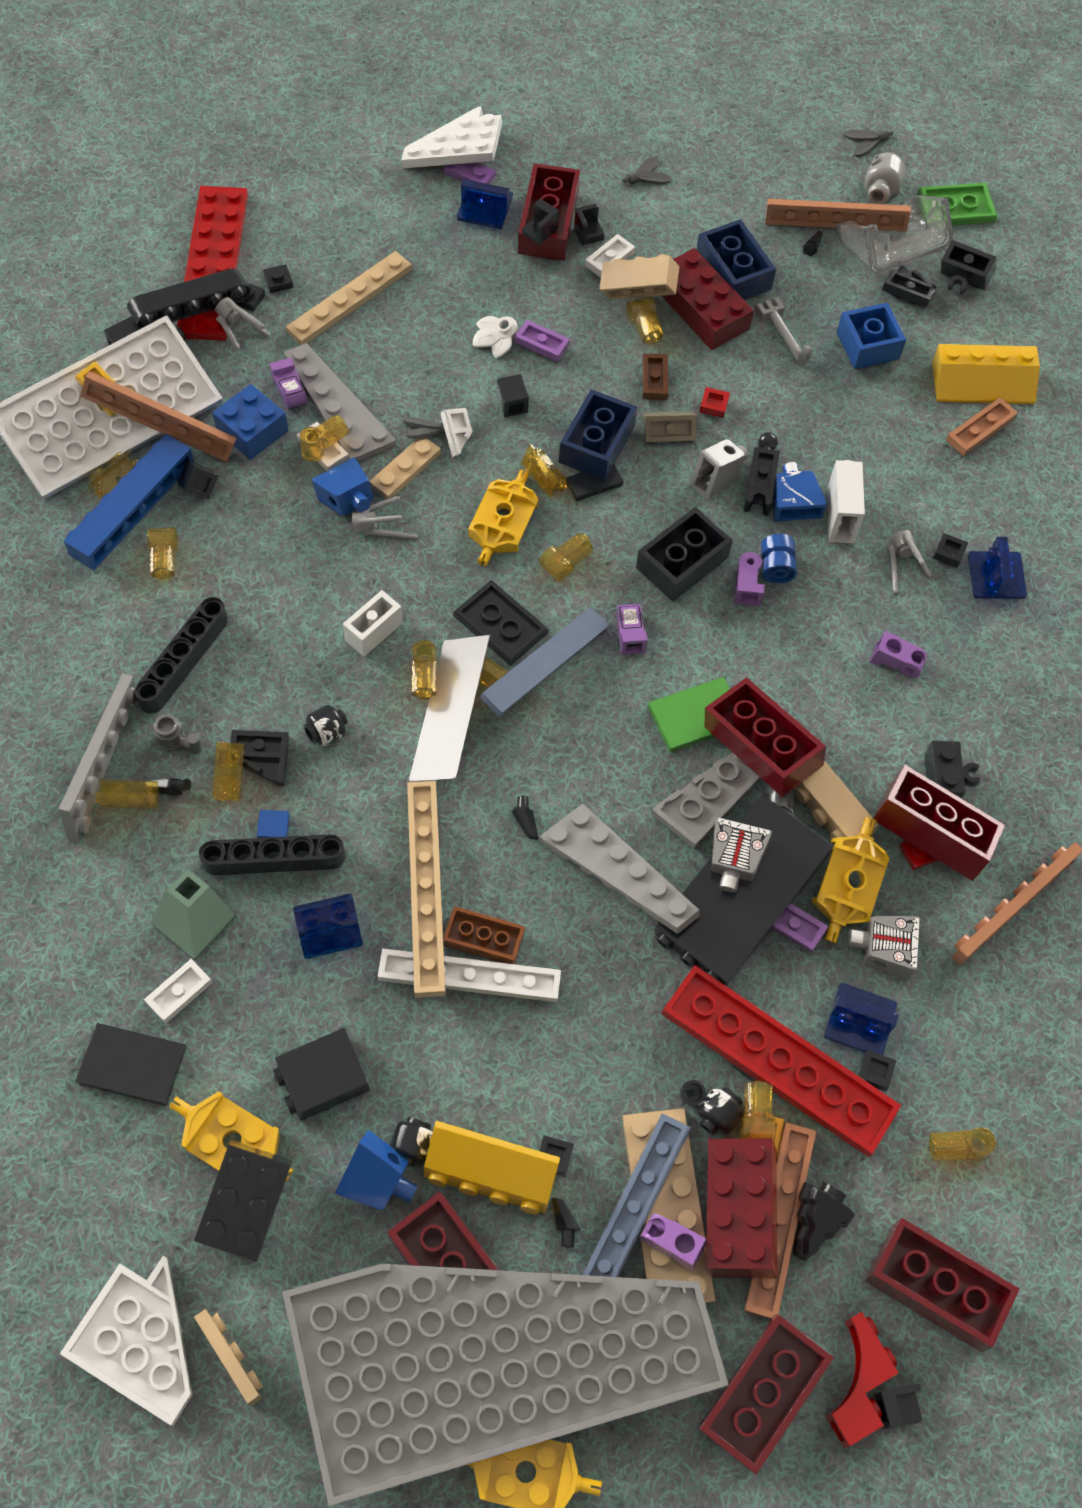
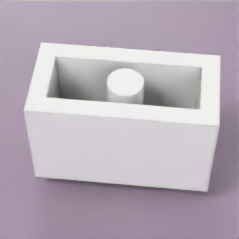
[343,590,403,657]

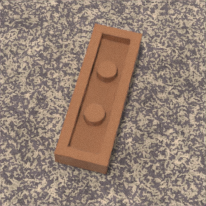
[946,397,1018,456]

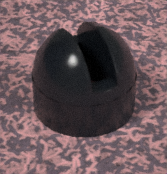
[680,1080,706,1106]

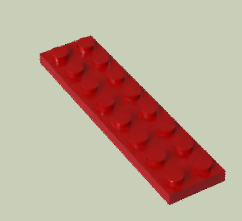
[176,186,248,341]
[661,965,901,1158]

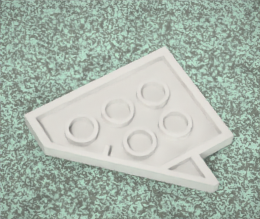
[401,107,502,168]
[60,1256,193,1426]

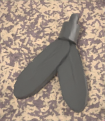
[844,130,894,157]
[622,157,672,184]
[403,417,445,439]

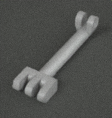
[755,297,812,366]

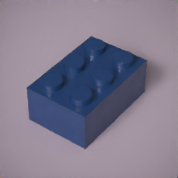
[696,219,776,299]
[558,389,638,480]

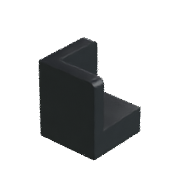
[522,199,559,245]
[574,204,605,245]
[497,374,529,417]
[178,460,218,500]
[874,1384,922,1430]

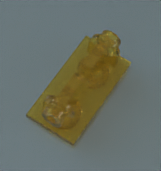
[521,444,568,498]
[88,449,137,499]
[212,742,244,801]
[96,779,159,809]

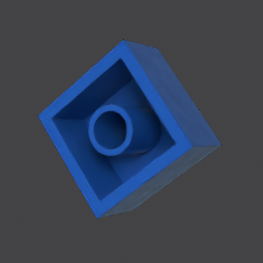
[836,302,906,369]
[212,384,288,460]

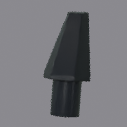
[803,231,823,257]
[144,778,191,796]
[512,795,538,840]
[552,1198,581,1248]

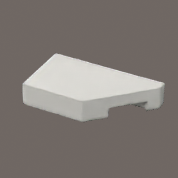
[440,408,472,458]

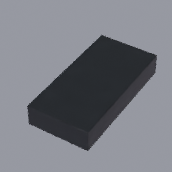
[566,465,623,502]

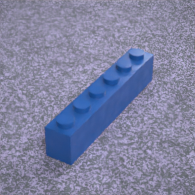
[64,434,194,570]

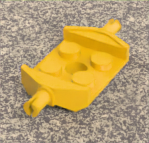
[468,470,539,566]
[811,817,890,943]
[169,1091,293,1181]
[467,1439,602,1508]

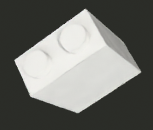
[827,460,865,543]

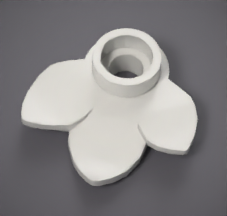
[473,316,518,359]

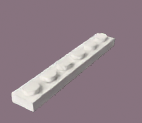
[378,948,561,1002]

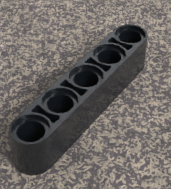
[127,268,251,329]
[135,597,228,714]
[198,834,346,875]

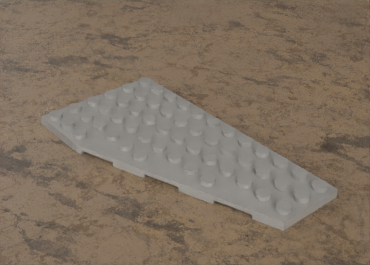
[282,1264,729,1506]

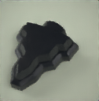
[793,1182,855,1261]

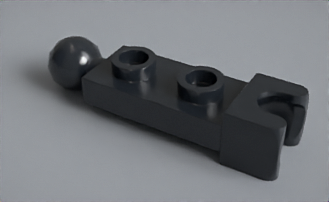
[744,432,780,516]

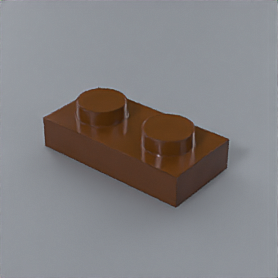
[642,353,668,400]

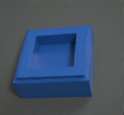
[257,810,290,838]

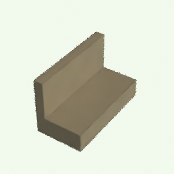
[642,411,696,442]

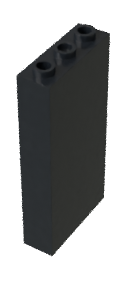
[655,794,834,986]

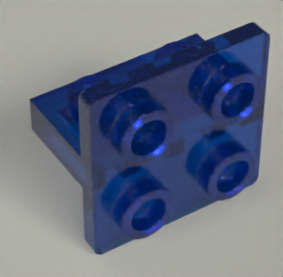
[457,179,513,229]
[968,537,1027,599]
[293,894,363,959]
[824,983,899,1055]

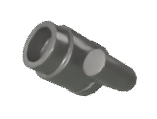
[154,714,202,753]

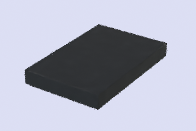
[453,580,549,666]
[75,1023,187,1106]

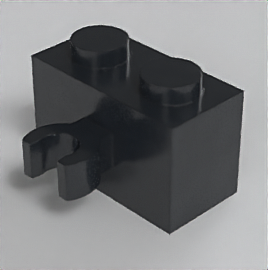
[941,240,997,295]
[924,741,980,799]

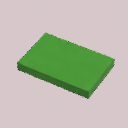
[918,183,998,227]
[648,677,730,753]

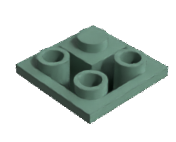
[151,869,236,960]

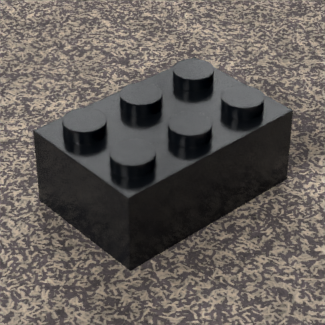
[636,507,733,602]
[194,1140,292,1262]

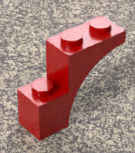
[826,1312,898,1448]

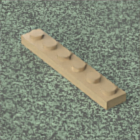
[286,251,412,345]

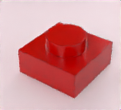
[699,387,730,418]
[899,841,938,871]

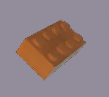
[443,906,525,964]

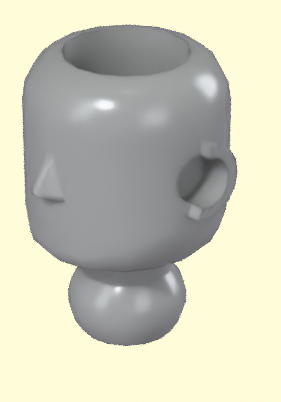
[864,152,905,204]

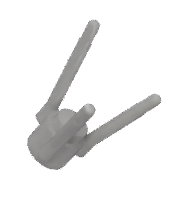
[215,297,270,350]
[352,496,418,540]
[888,530,932,594]

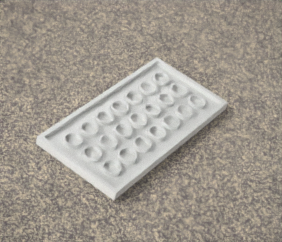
[0,315,223,500]

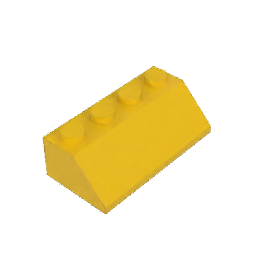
[932,344,1040,404]
[424,1121,560,1215]

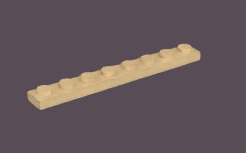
[407,781,446,998]

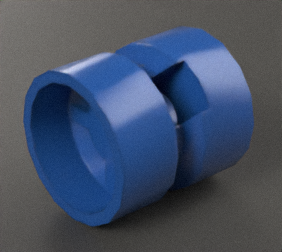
[761,534,797,583]

